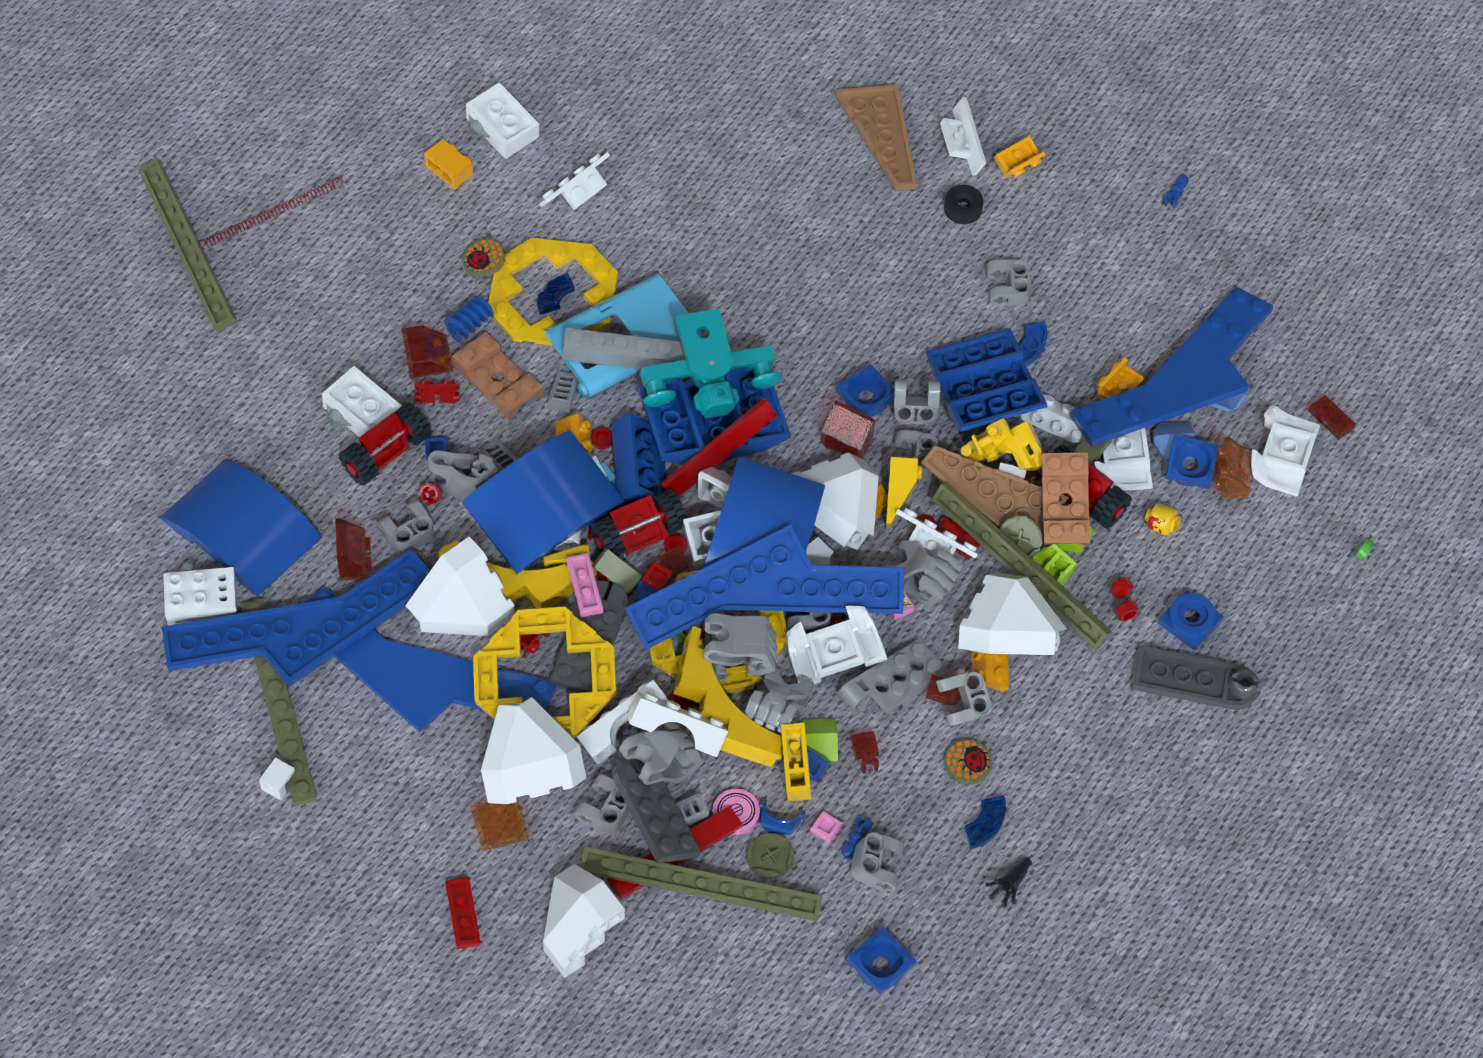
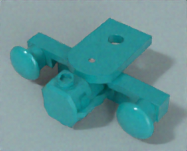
[640,309,783,418]

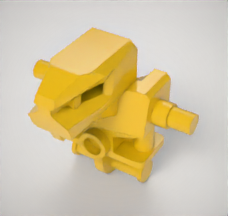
[961,418,1044,471]

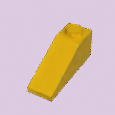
[886,457,922,528]
[781,723,812,802]

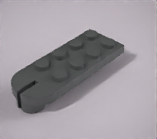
[550,581,628,693]
[1133,645,1259,710]
[613,758,701,863]

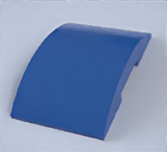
[926,328,1048,431]
[638,367,791,464]
[462,430,625,575]
[702,456,825,612]
[160,460,322,597]

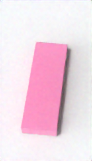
[566,553,603,617]

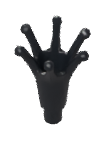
[985,858,1032,908]

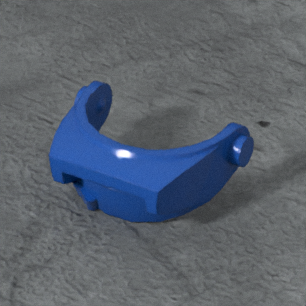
[760,799,806,835]

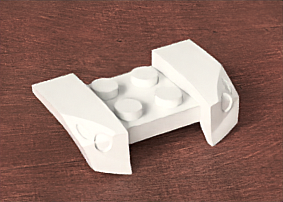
[1251,405,1320,496]
[1094,428,1153,490]
[786,606,888,684]

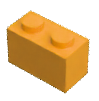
[424,139,473,189]

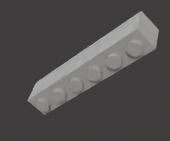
[562,328,686,369]

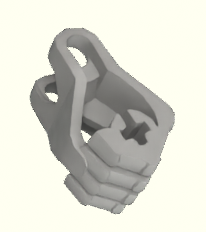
[427,450,499,501]
[884,540,963,607]
[704,613,777,676]
[744,667,814,735]
[619,722,704,785]

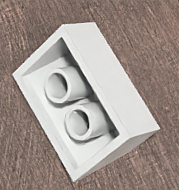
[698,467,732,510]

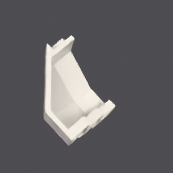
[791,453,879,550]
[406,537,515,636]
[958,572,1067,655]
[481,697,586,804]
[543,864,625,978]

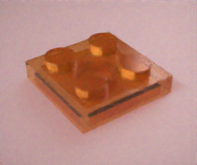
[471,797,529,852]

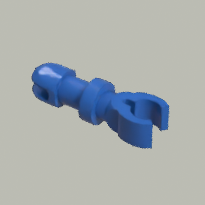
[1165,175,1188,209]
[841,816,873,859]

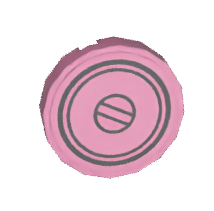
[712,789,760,835]

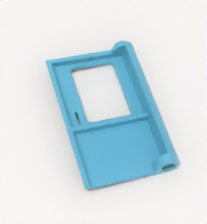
[544,274,702,398]

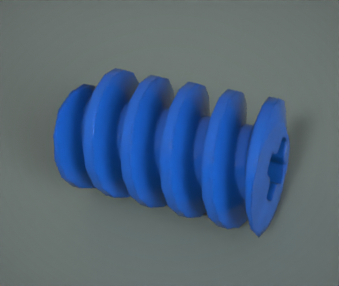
[445,296,494,342]

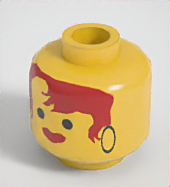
[1145,503,1181,536]

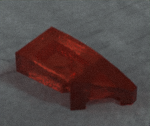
[925,674,961,706]

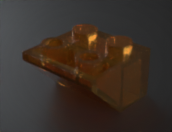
[1215,437,1251,500]

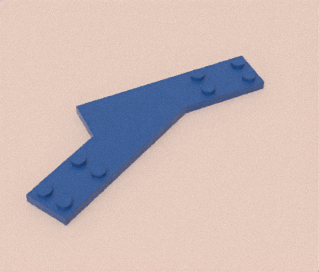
[1070,287,1273,447]
[624,524,904,650]
[162,549,431,687]
[304,586,557,733]

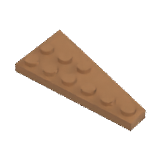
[835,84,917,191]
[921,446,1069,530]

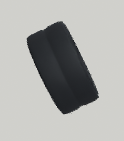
[944,185,983,224]

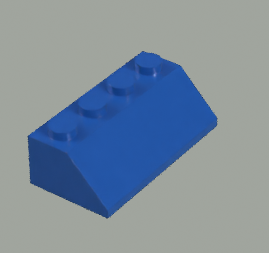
[611,412,666,504]

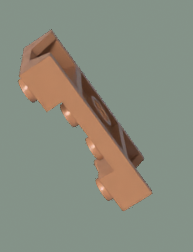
[452,332,544,420]
[1041,453,1090,546]

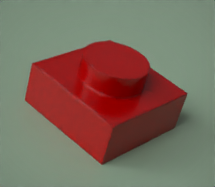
[642,561,674,591]

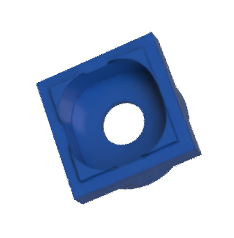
[836,364,894,420]
[1165,435,1219,489]
[1158,590,1224,650]
[847,927,917,995]

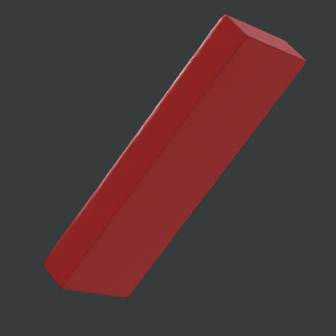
[445,877,481,950]

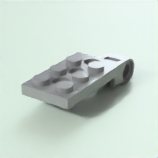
[838,638,949,714]

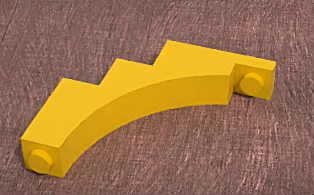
[438,540,597,608]
[673,626,783,768]

